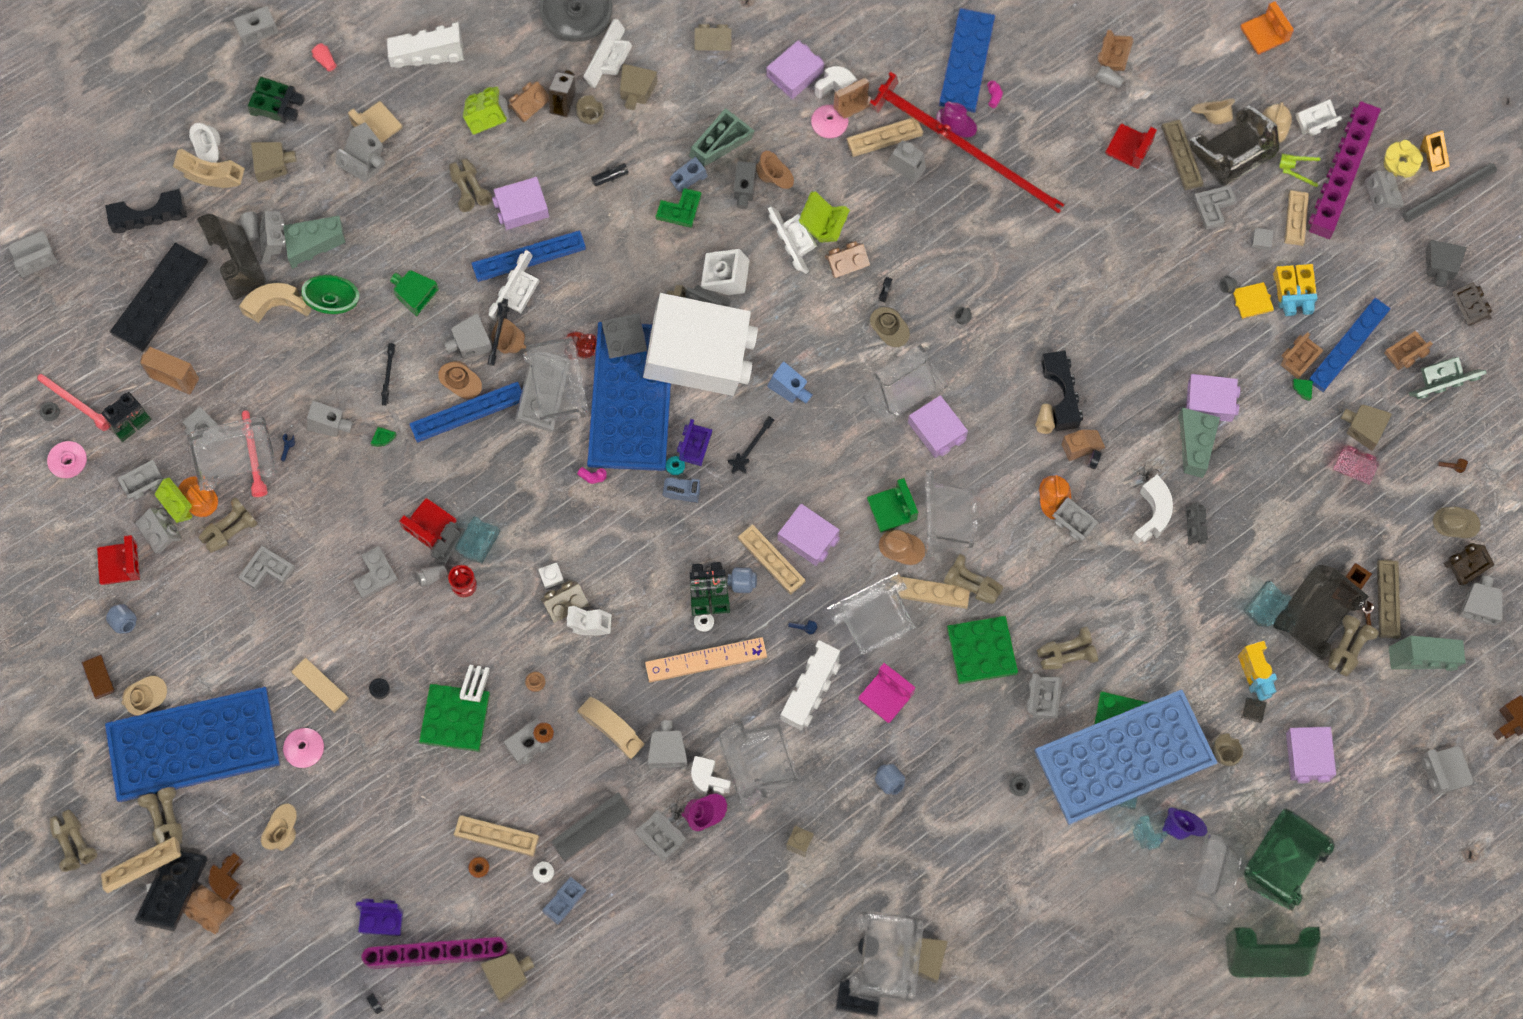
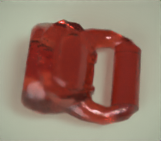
[563,331,597,359]

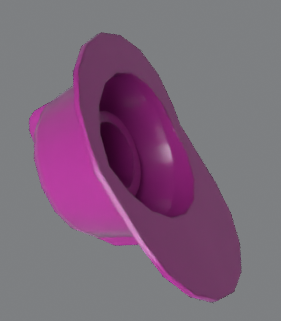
[936,102,977,138]
[681,793,727,832]

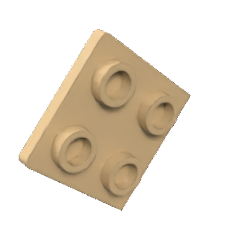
[348,102,402,143]

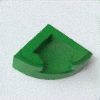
[1292,379,1313,401]
[370,427,397,447]

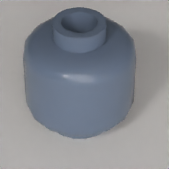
[728,567,757,593]
[106,604,137,634]
[875,764,905,795]

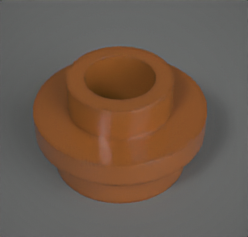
[533,723,554,743]
[468,857,489,878]

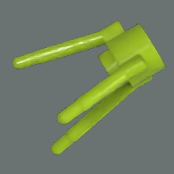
[1279,153,1321,187]

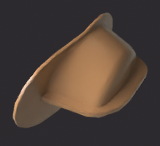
[756,151,794,189]
[491,319,527,354]
[438,361,482,399]
[879,530,925,565]

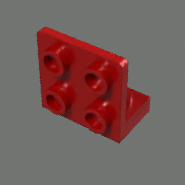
[1105,124,1157,169]
[399,498,457,549]
[97,535,140,585]

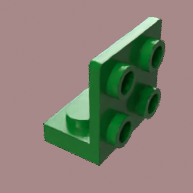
[867,478,919,533]

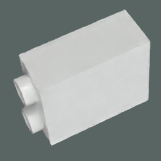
[643,293,758,396]

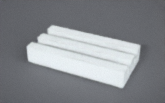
[460,665,489,702]

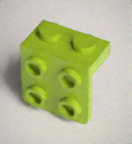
[463,86,507,135]
[799,191,850,243]

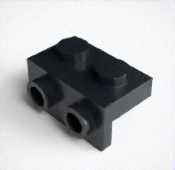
[835,979,882,1017]

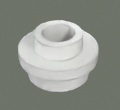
[694,614,714,632]
[533,862,554,883]

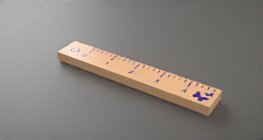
[645,637,767,683]

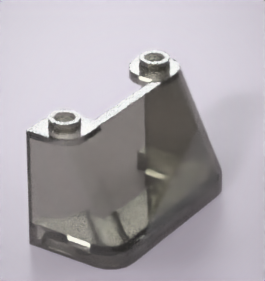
[1190,105,1280,186]
[197,214,266,300]
[1273,565,1369,661]

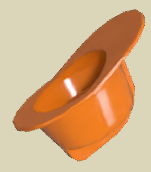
[1039,475,1071,520]
[178,476,218,517]

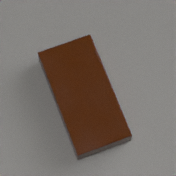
[82,655,115,700]

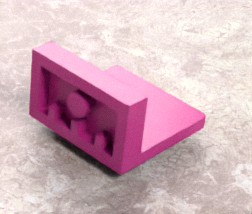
[858,663,916,723]

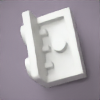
[1295,100,1342,136]

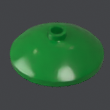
[301,275,359,315]

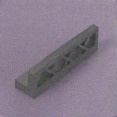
[552,792,632,862]

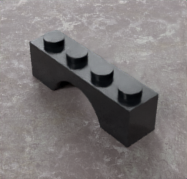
[105,189,187,233]
[1041,350,1083,431]

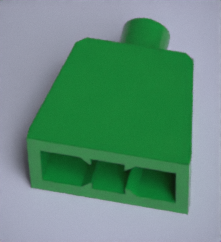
[390,270,439,317]

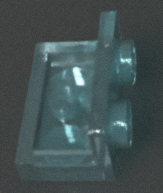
[456,516,501,564]
[1243,581,1292,627]
[1133,815,1168,850]

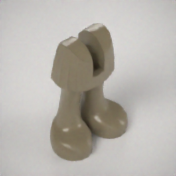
[449,158,492,212]
[198,497,258,553]
[944,553,1003,604]
[1328,615,1379,677]
[1036,626,1098,670]
[137,787,182,845]
[50,809,98,872]

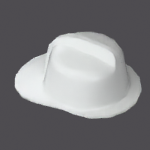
[190,123,220,163]

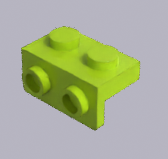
[154,477,192,523]

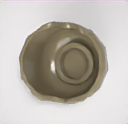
[576,95,605,125]
[1212,733,1243,766]

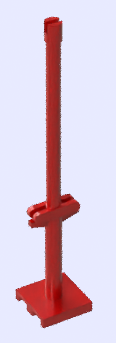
[869,71,1065,214]

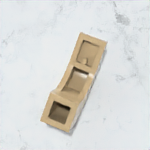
[173,149,245,188]
[239,283,311,323]
[577,696,645,759]

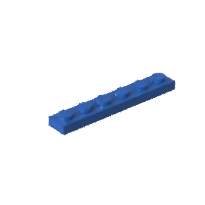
[472,230,586,282]
[1309,298,1391,393]
[409,382,522,443]

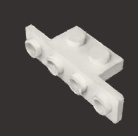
[584,19,632,88]
[768,206,817,274]
[489,250,540,321]

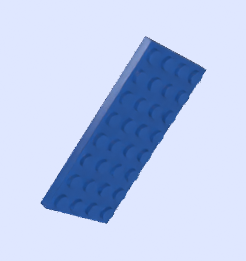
[587,322,671,471]
[105,687,281,802]

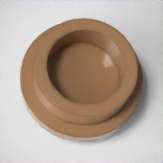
[525,672,546,692]

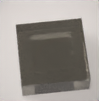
[1241,697,1267,723]

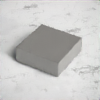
[1252,228,1274,250]

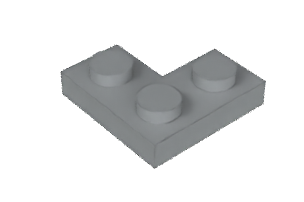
[1193,185,1236,230]
[238,546,295,590]
[353,546,398,600]

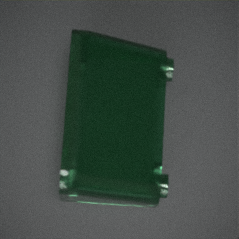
[1244,808,1335,911]
[1226,927,1321,978]

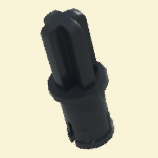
[591,163,629,187]

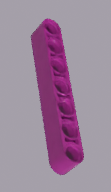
[361,937,509,969]

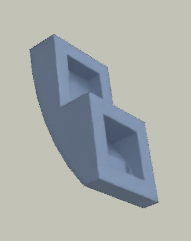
[543,877,586,925]

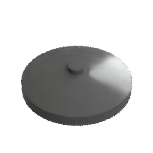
[539,0,613,42]

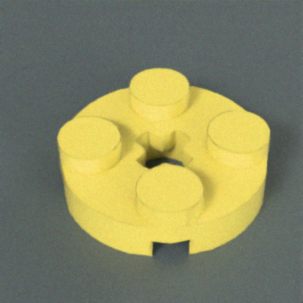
[1384,140,1423,178]

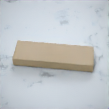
[1284,190,1309,246]
[291,658,349,713]

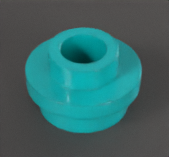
[666,456,685,475]

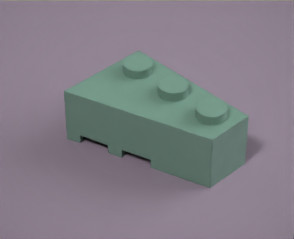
[689,108,754,167]
[284,216,346,269]
[1178,407,1220,478]
[1389,636,1466,671]

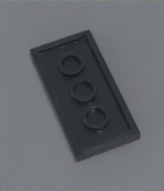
[135,851,208,932]

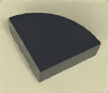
[879,277,893,303]

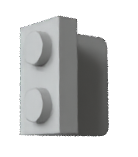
[9,231,58,278]
[1421,746,1473,795]

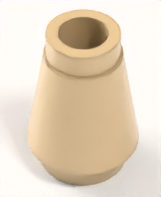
[1035,404,1055,434]

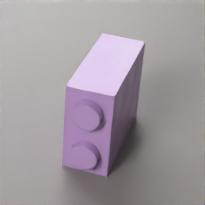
[766,41,824,99]
[492,177,549,230]
[1186,374,1240,422]
[908,395,968,458]
[778,504,840,566]
[1286,727,1336,783]

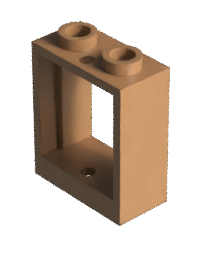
[140,346,199,395]

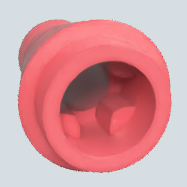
[311,43,337,72]

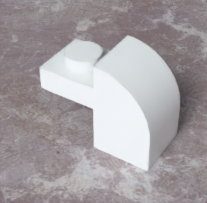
[815,66,858,100]
[567,606,612,636]
[691,756,731,796]

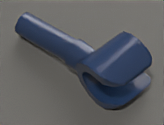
[280,433,295,462]
[788,620,818,635]

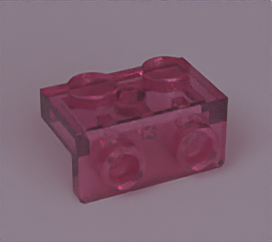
[1333,445,1379,485]

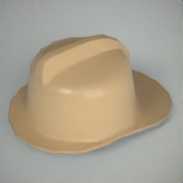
[1191,99,1235,124]
[1258,102,1292,144]
[121,676,167,716]
[261,804,297,851]

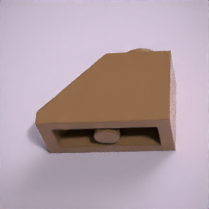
[1061,429,1105,461]

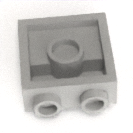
[259,211,285,262]

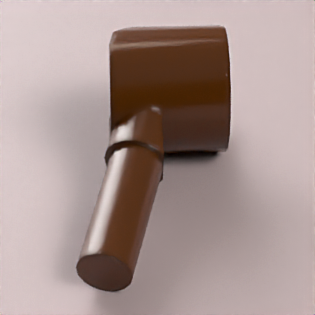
[1438,458,1468,473]
[1358,601,1374,626]

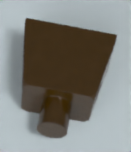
[548,70,575,117]

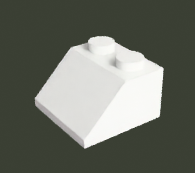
[701,249,750,295]

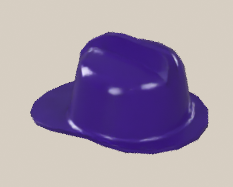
[1162,807,1208,840]

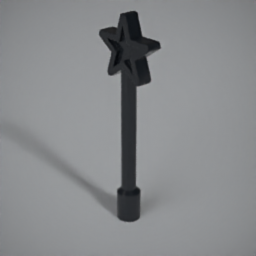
[487,298,511,366]
[381,343,396,406]
[728,416,775,474]

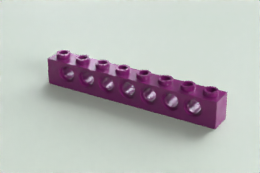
[1308,101,1381,240]

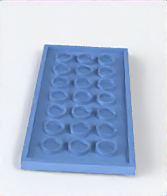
[1034,689,1217,825]

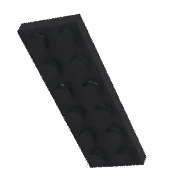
[110,242,208,352]

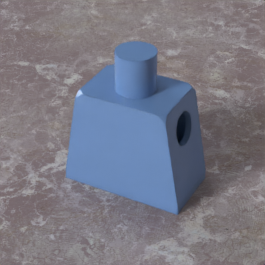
[767,361,813,404]

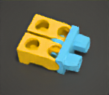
[1273,264,1317,316]
[1238,641,1277,701]

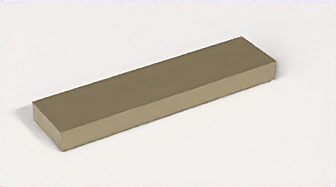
[1162,120,1204,190]
[1377,560,1401,639]

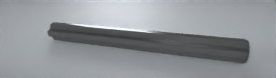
[1402,163,1497,222]

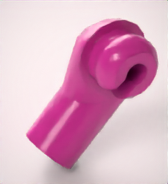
[987,80,1003,109]
[577,467,607,484]

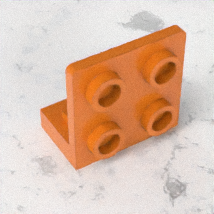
[1240,1,1294,55]

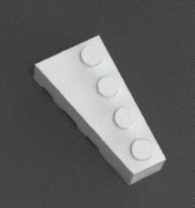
[387,22,464,68]
[780,640,841,731]

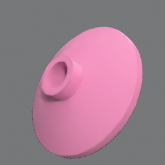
[811,105,848,138]
[47,441,87,478]
[283,728,324,768]

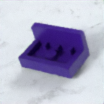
[677,419,713,466]

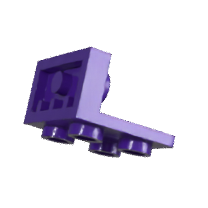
[356,898,404,936]

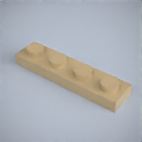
[847,118,923,157]
[738,524,805,595]
[889,576,970,609]
[454,815,539,857]
[101,837,181,893]

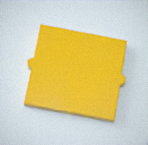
[1233,282,1274,319]

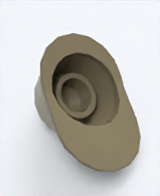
[870,307,910,347]
[1433,506,1481,538]

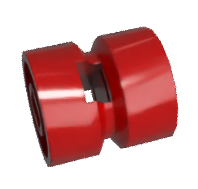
[448,565,477,598]

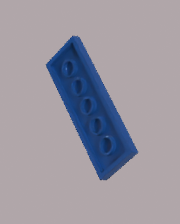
[939,8,995,113]

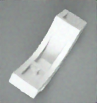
[1132,475,1173,544]

